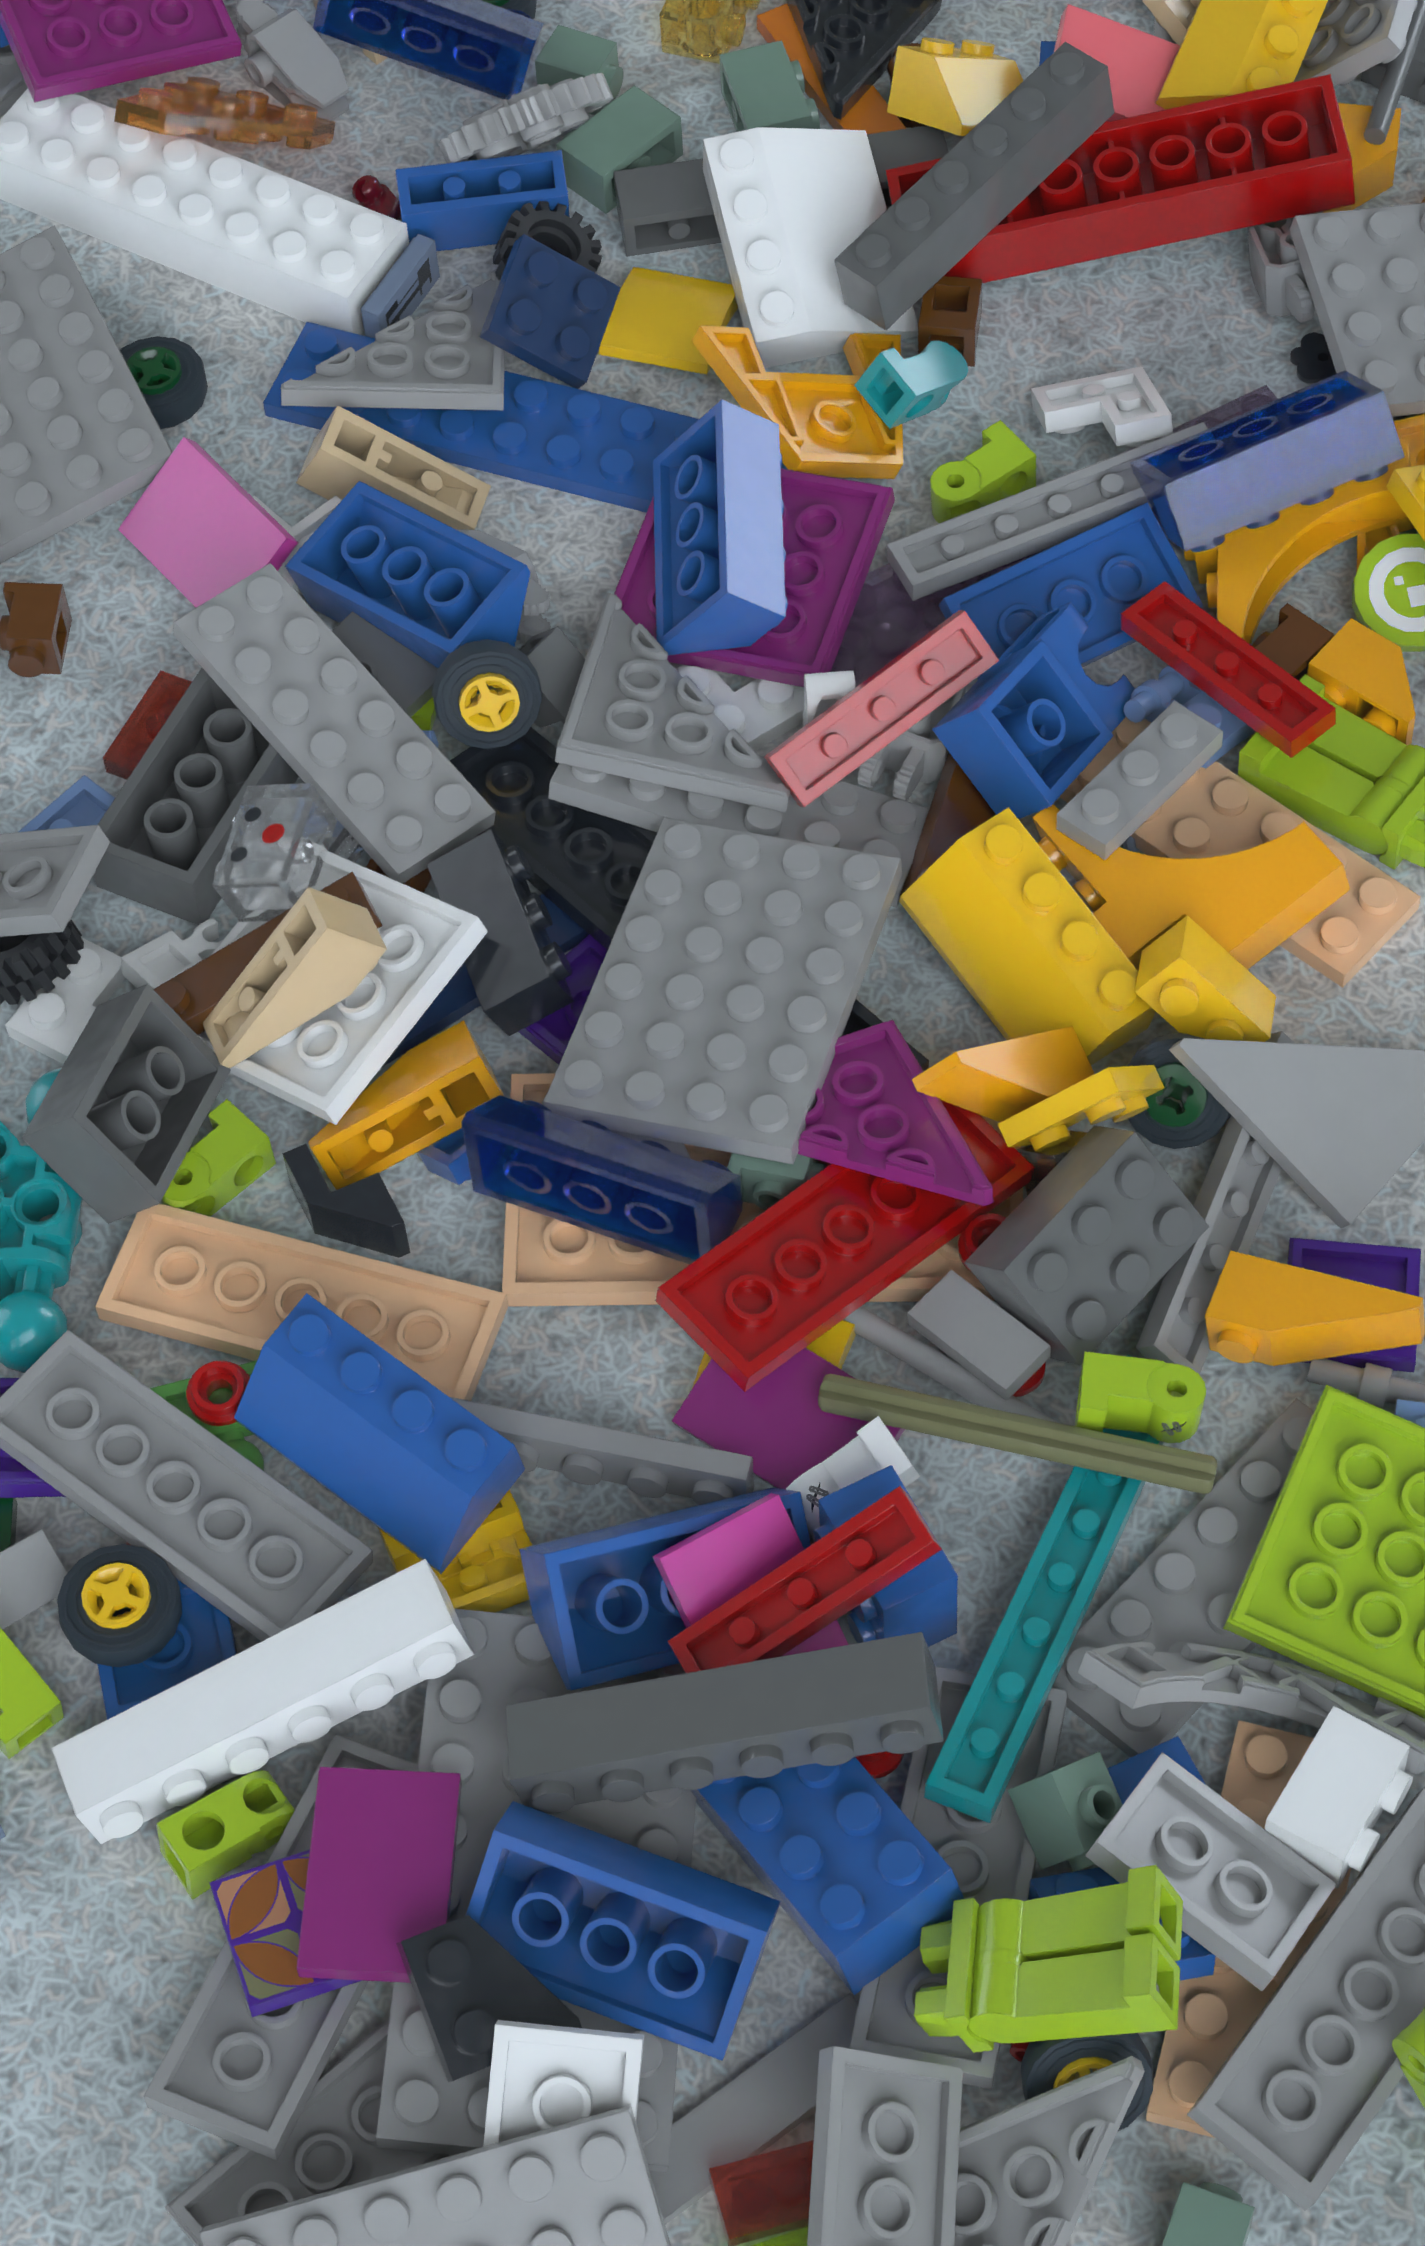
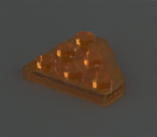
[114,76,336,150]

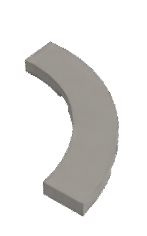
[1078,1642,1425,1775]

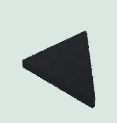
[786,0,942,120]

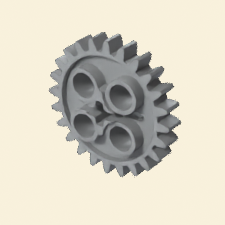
[438,72,614,163]

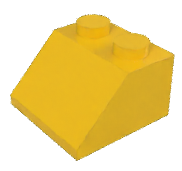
[887,37,1023,136]

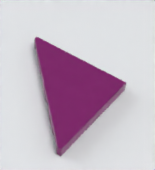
[798,1019,993,1206]

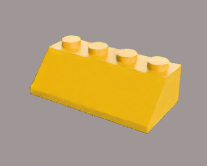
[1155,0,1328,109]
[899,807,1156,1065]

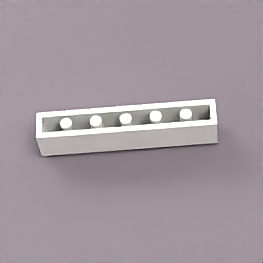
[52,1559,474,1844]

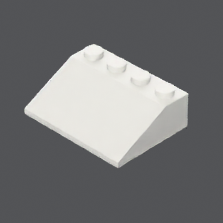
[703,127,918,368]

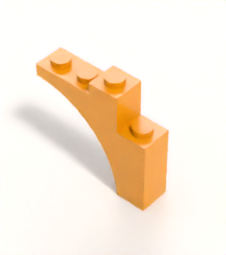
[1183,439,1411,645]
[1032,804,1350,970]

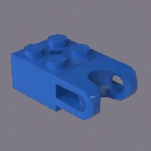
[932,602,1135,819]

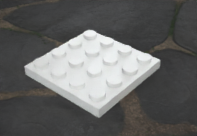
[198,841,488,1125]

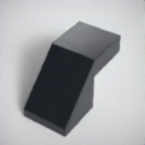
[282,1144,410,1258]

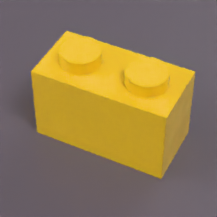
[1135,915,1276,1042]

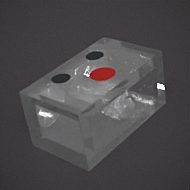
[213,783,337,922]

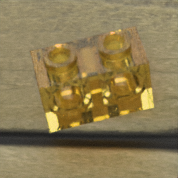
[659,0,760,64]

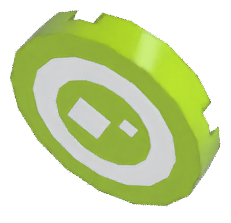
[1352,534,1425,652]

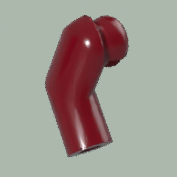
[352,175,401,221]

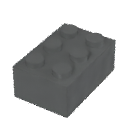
[22,984,231,1224]
[964,1125,1209,1366]

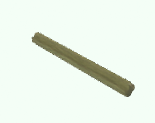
[818,1374,1217,1494]

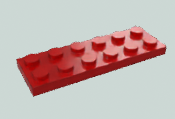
[655,1100,1035,1392]

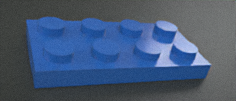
[938,502,1203,680]

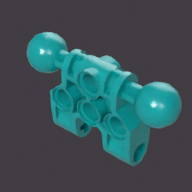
[0,1068,83,1373]

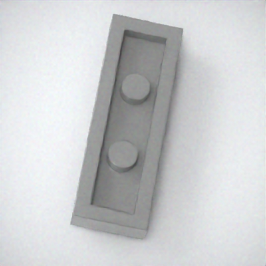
[1057,701,1223,860]

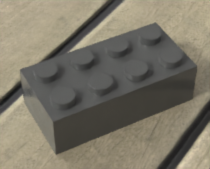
[94,668,299,925]

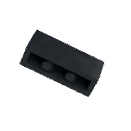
[427,829,574,1036]

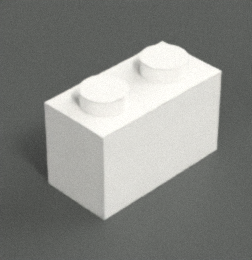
[1265,1706,1413,1889]

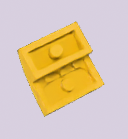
[599,267,738,375]
[378,1490,533,1613]

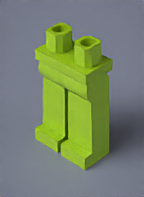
[1238,674,1425,870]
[914,1865,1183,2053]

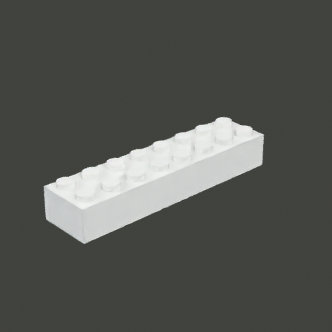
[0,88,409,335]

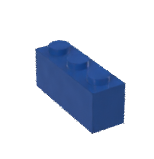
[395,150,570,251]

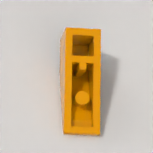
[308,1020,507,1190]
[912,1026,1095,1128]
[1205,1250,1425,1366]

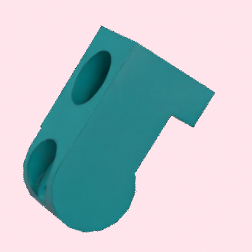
[854,340,969,429]

